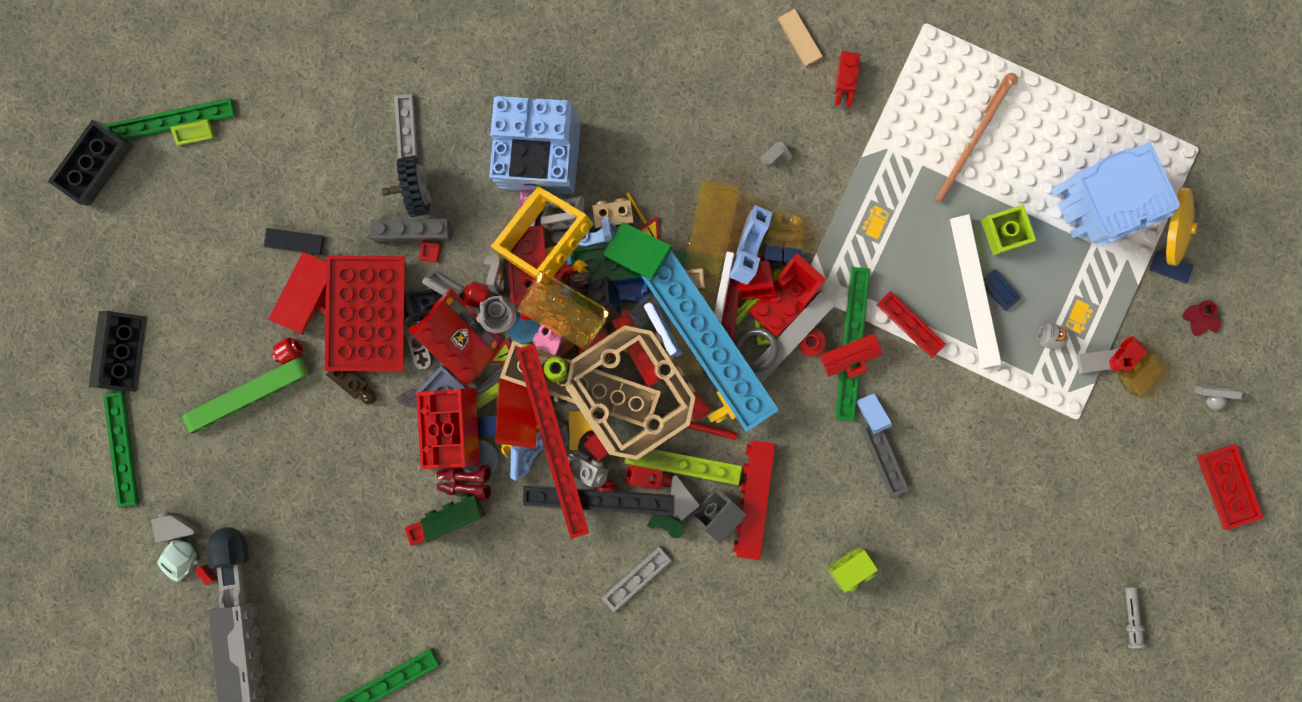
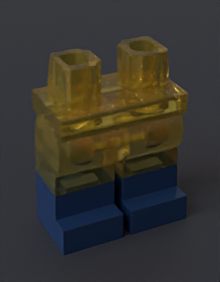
[763,212,804,264]

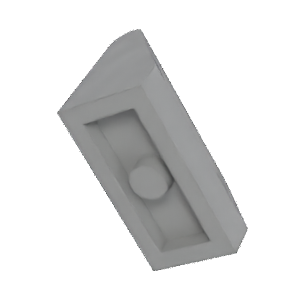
[541,196,584,231]

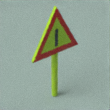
[488,339,534,363]

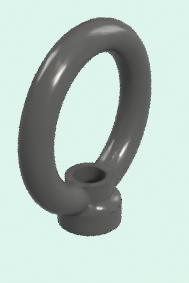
[735,328,779,373]

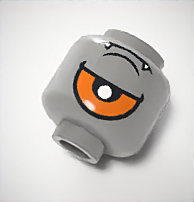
[1037,323,1068,350]

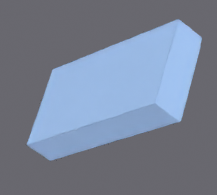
[857,393,892,434]

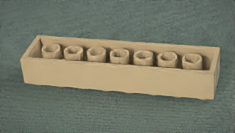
[500,341,661,427]

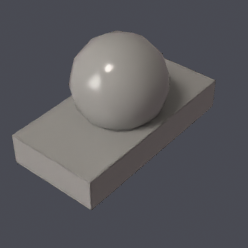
[1195,385,1242,411]

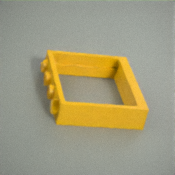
[491,186,593,285]

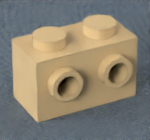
[592,198,634,231]

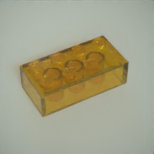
[517,270,609,350]

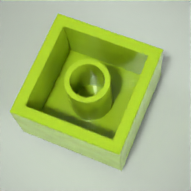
[981,204,1036,256]
[826,547,878,592]

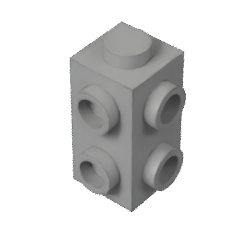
[568,451,609,487]

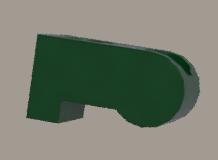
[647,515,684,538]

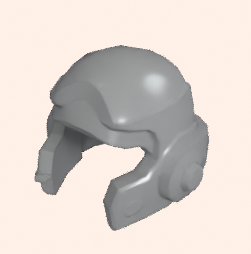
[476,295,517,333]

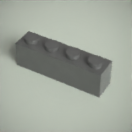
[370,219,451,242]

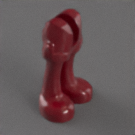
[437,465,491,501]

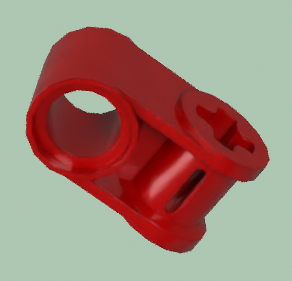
[1109,336,1148,372]

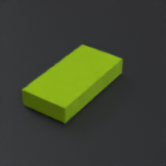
[170,119,215,146]

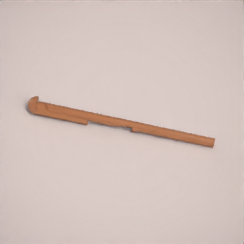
[935,73,1018,203]

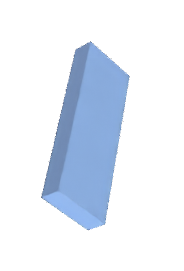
[644,302,683,358]

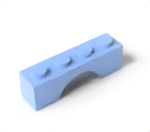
[730,205,772,285]

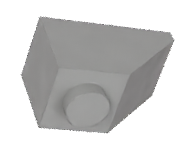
[670,475,699,520]
[151,512,201,543]

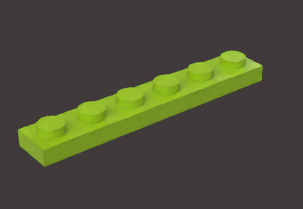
[625,449,742,485]

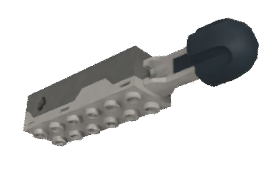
[206,527,266,702]

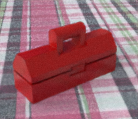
[818,333,883,379]

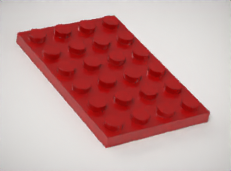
[324,255,406,371]

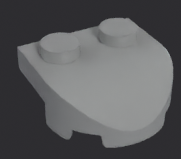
[483,251,506,296]

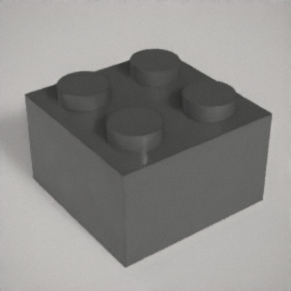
[690,488,747,544]

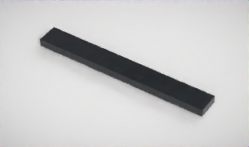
[523,485,675,516]

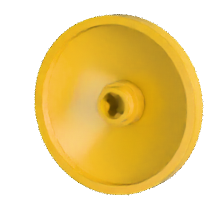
[1166,188,1198,266]

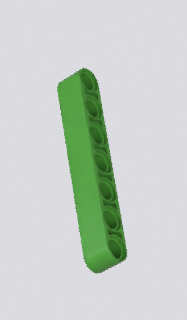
[181,358,310,434]

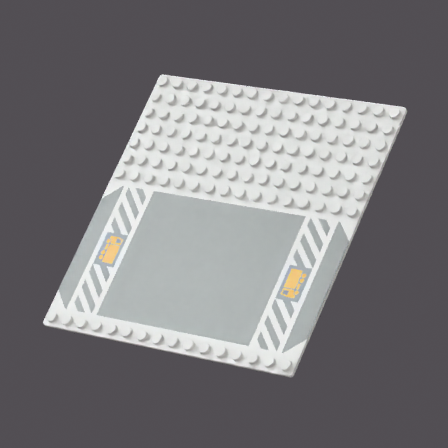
[811,24,1198,419]

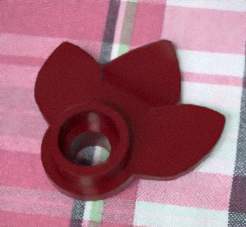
[1182,300,1221,336]

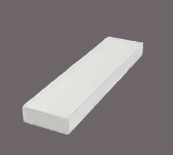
[714,252,735,323]

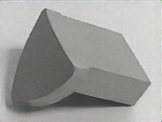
[760,142,793,164]

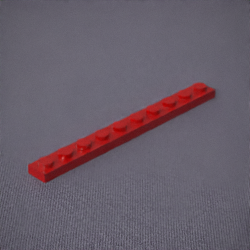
[516,344,590,539]

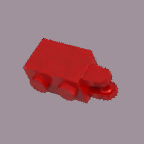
[834,51,861,108]

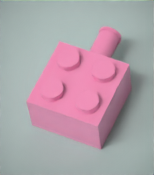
[533,311,575,357]

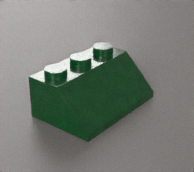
[421,494,486,543]

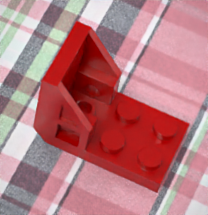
[748,253,826,338]

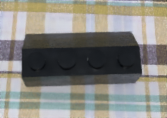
[89,311,146,392]

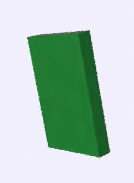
[603,222,672,281]

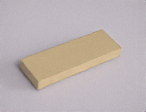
[778,9,823,67]

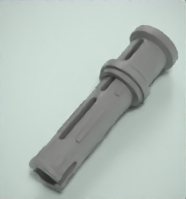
[1125,587,1147,648]

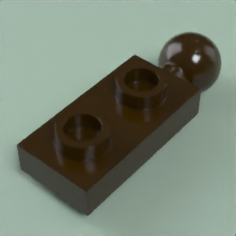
[326,371,377,405]

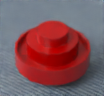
[798,328,826,357]

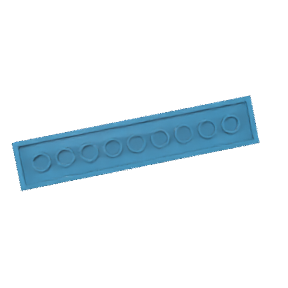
[642,250,779,432]

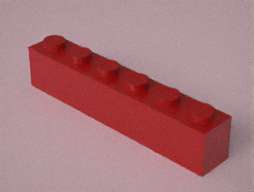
[733,440,775,560]

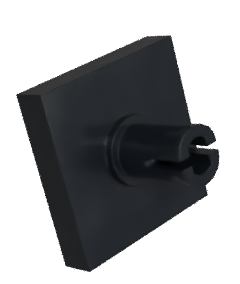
[405,289,443,322]

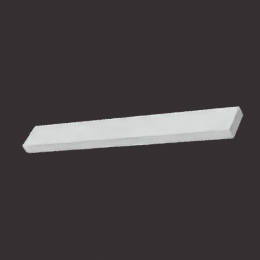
[950,214,1002,368]

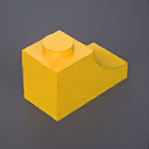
[569,411,597,450]

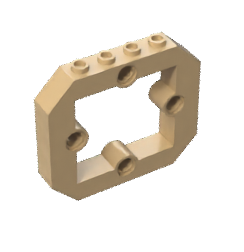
[566,325,695,460]

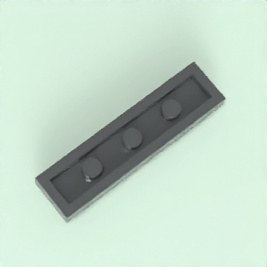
[859,423,909,498]

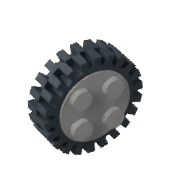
[382,155,431,217]

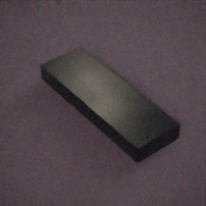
[264,228,324,255]

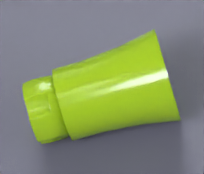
[542,356,569,383]

